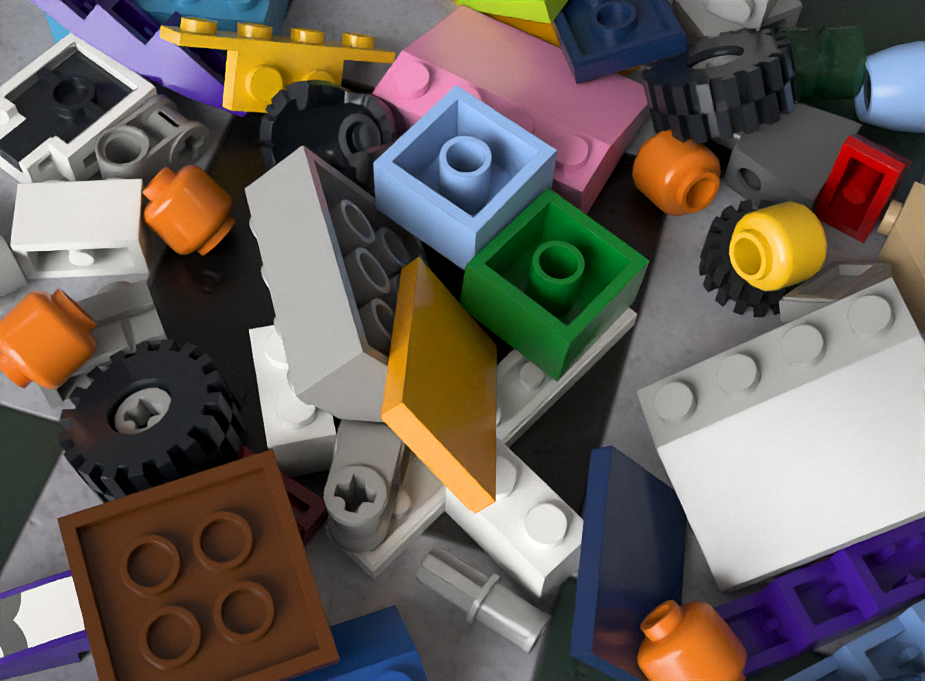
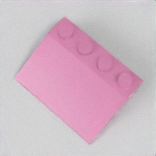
[372,5,649,215]

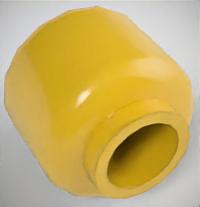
[729,201,827,291]

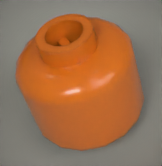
[632,130,721,216]
[142,164,235,256]
[0,288,98,389]
[637,600,747,681]

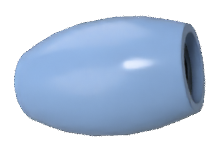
[853,41,925,133]

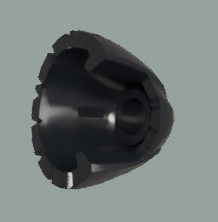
[259,80,399,196]

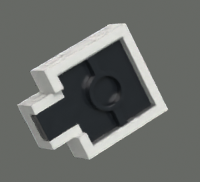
[0,32,162,183]

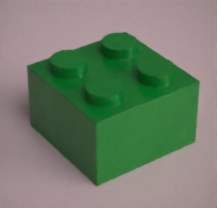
[460,187,649,382]

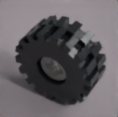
[641,29,800,143]
[58,339,245,503]

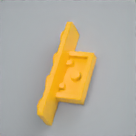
[160,17,395,113]

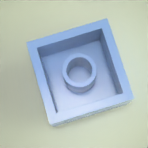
[373,85,557,271]

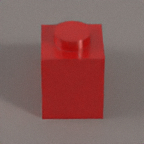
[813,134,913,244]

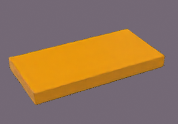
[381,257,497,514]

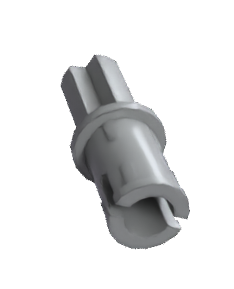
[416,547,552,655]

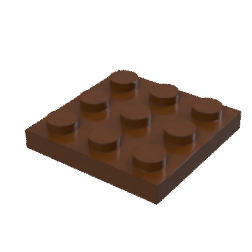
[57,449,340,681]

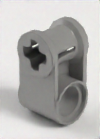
[94,94,211,187]
[324,419,411,553]

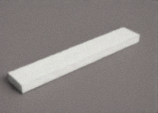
[325,308,637,580]

